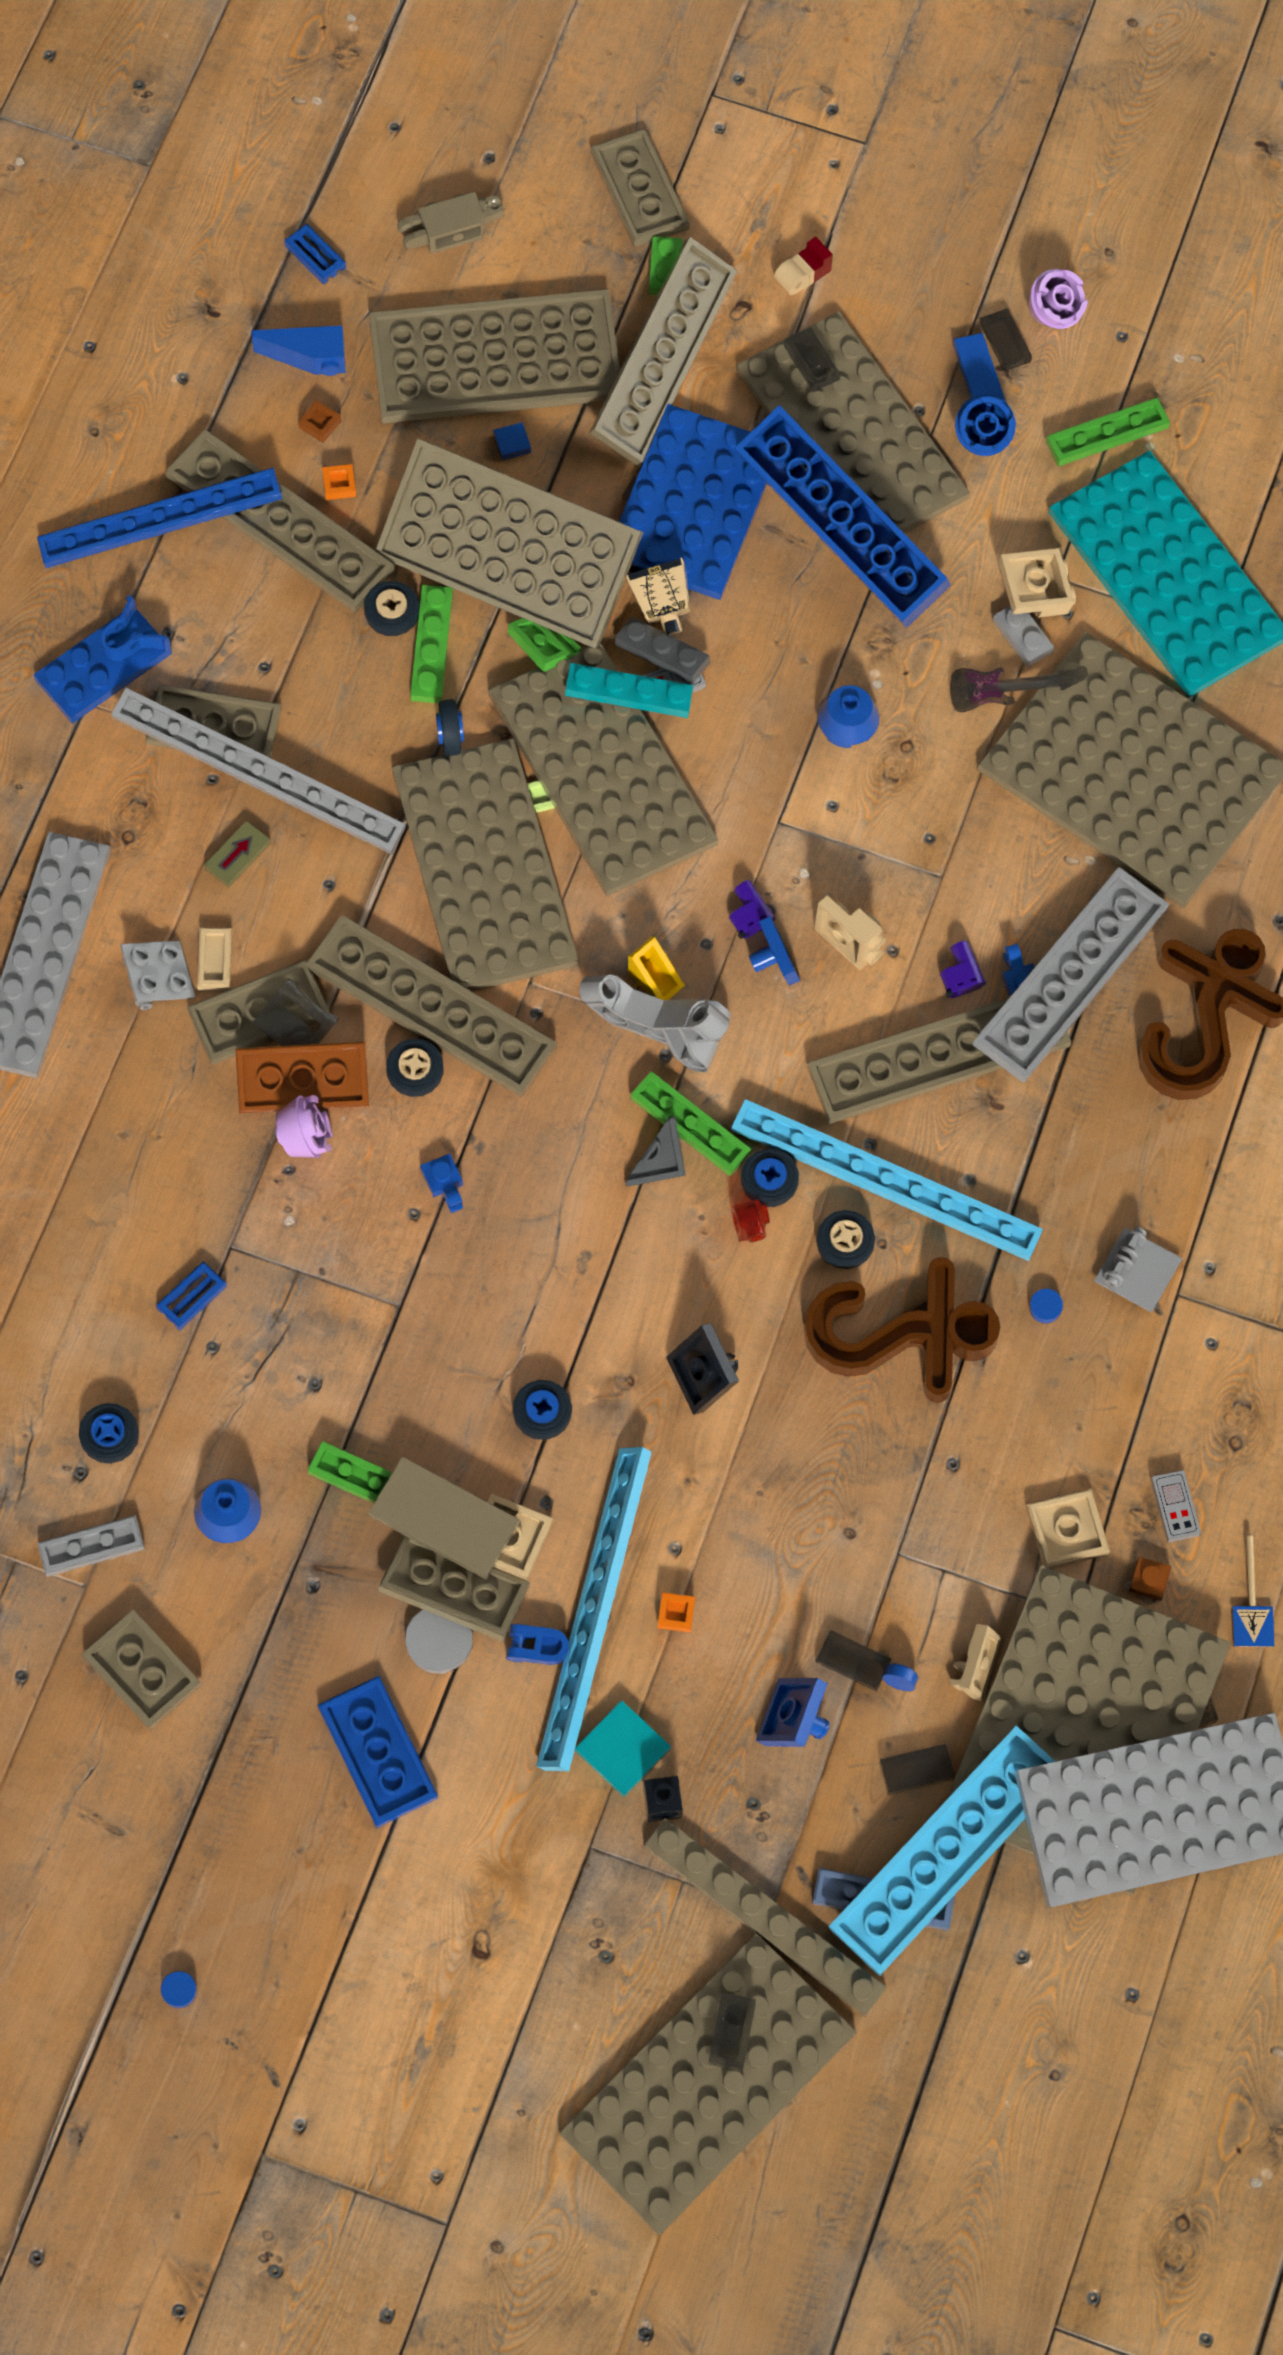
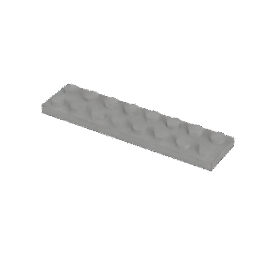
[0,832,111,1079]
[972,867,1170,1083]

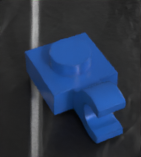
[1002,944,1035,997]
[420,1153,463,1213]

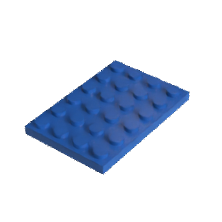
[619,404,767,600]

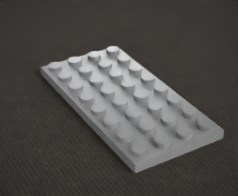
[1014,1713,1283,1908]

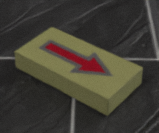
[204,821,271,888]

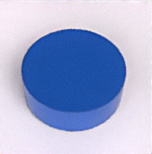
[1029,1289,1063,1323]
[883,1663,919,1691]
[161,1971,197,2009]

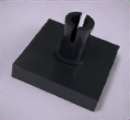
[666,1324,739,1415]

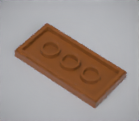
[235,1041,369,1114]

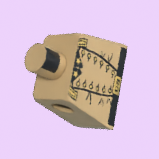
[626,558,691,636]

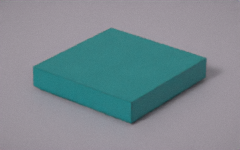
[575,1700,671,1797]

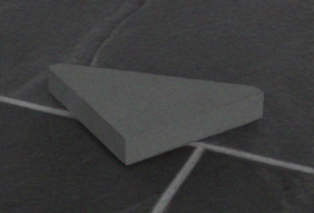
[625,1116,686,1187]

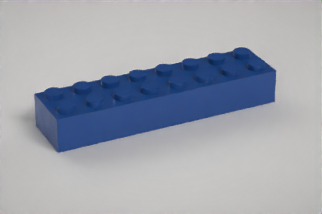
[735,405,951,629]

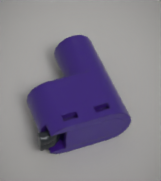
[729,880,776,939]
[940,941,986,998]

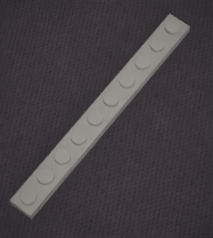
[111,688,406,855]

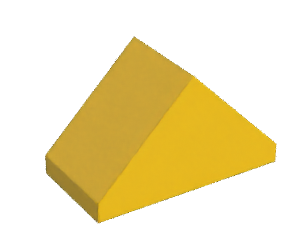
[628,936,685,1000]

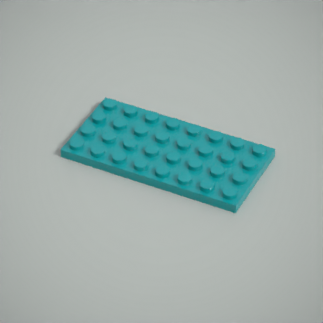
[1048,450,1283,698]

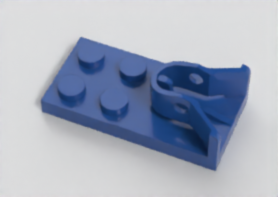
[33,595,172,724]

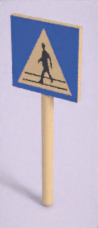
[1232,1534,1275,1647]

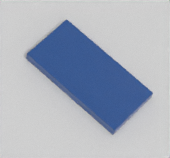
[317,1676,438,1829]

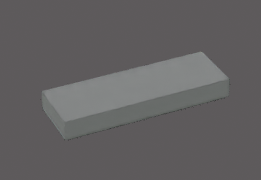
[37,1515,145,1577]

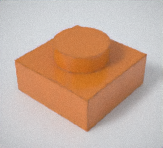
[322,464,356,500]
[657,1592,696,1633]

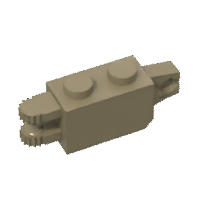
[397,192,504,254]

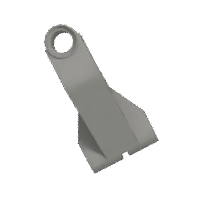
[579,975,731,1073]

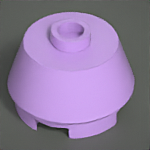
[1028,269,1088,329]
[275,1095,333,1158]

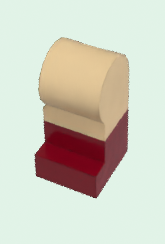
[774,236,833,295]

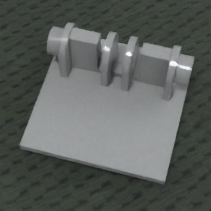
[120,941,196,1010]
[1094,1227,1183,1313]

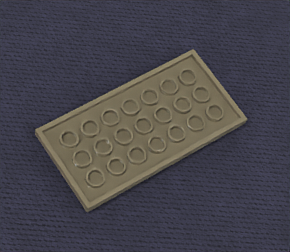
[369,289,620,424]
[736,311,970,533]
[375,438,644,649]
[489,643,718,896]
[392,738,578,992]
[559,1933,857,2237]

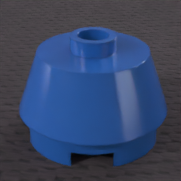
[955,394,1016,456]
[817,685,880,748]
[194,1478,261,1543]

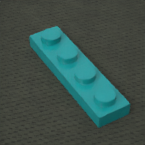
[565,663,693,718]

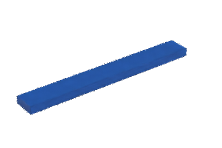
[37,468,283,568]

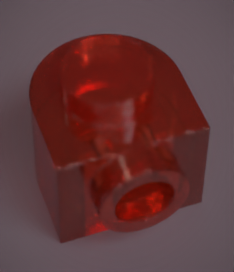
[731,1199,770,1242]

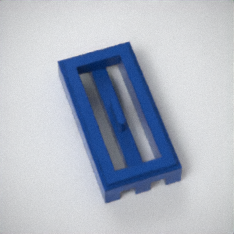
[284,224,346,285]
[156,1261,227,1331]

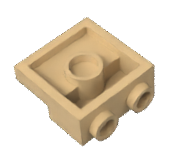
[998,548,1076,617]
[815,895,886,971]

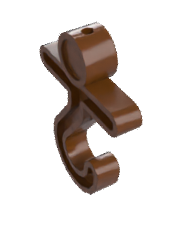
[1138,929,1283,1100]
[804,1257,1001,1403]

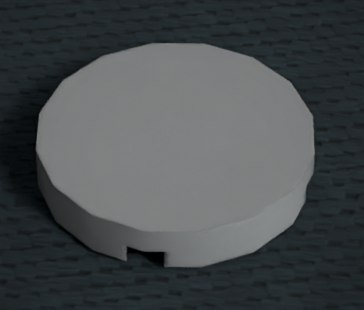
[405,1610,473,1674]

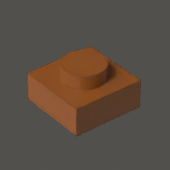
[298,400,341,443]
[1129,1557,1172,1601]

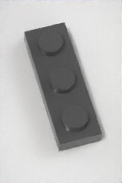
[615,617,710,684]

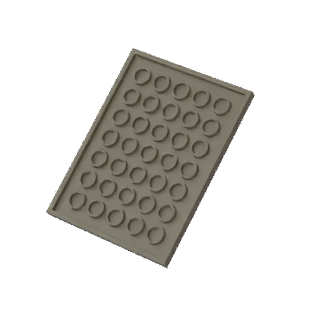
[978,632,1283,908]
[946,1565,1231,1896]

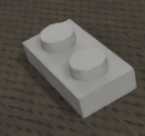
[993,606,1054,667]

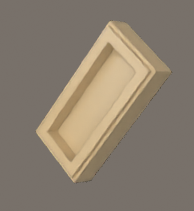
[197,928,232,991]

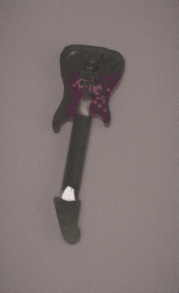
[950,666,1088,712]

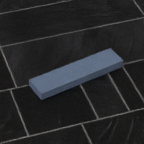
[812,1868,955,1931]

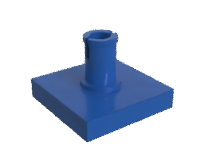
[756,1678,830,1747]

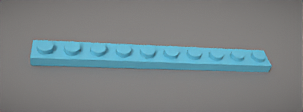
[731,1099,1043,1261]
[536,1447,652,1771]

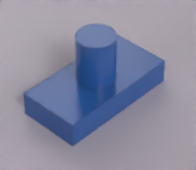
[748,917,801,986]

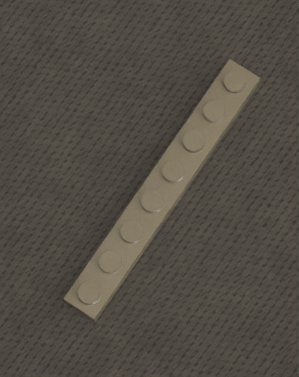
[644,1818,887,2017]

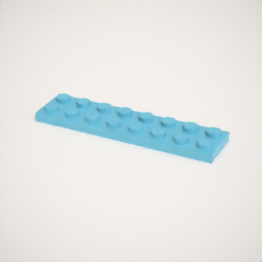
[829,1726,1056,1976]

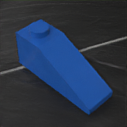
[251,325,346,376]

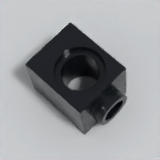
[643,1776,683,1822]

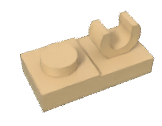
[949,1624,1002,1701]

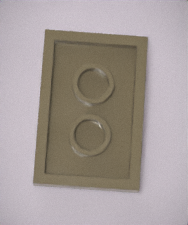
[82,1609,201,1730]

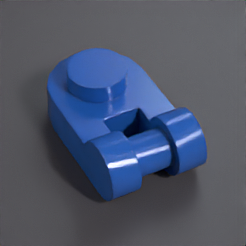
[506,1624,569,1665]

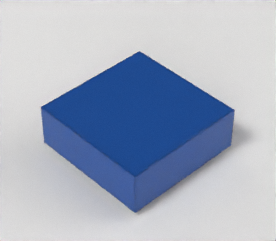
[493,422,531,461]

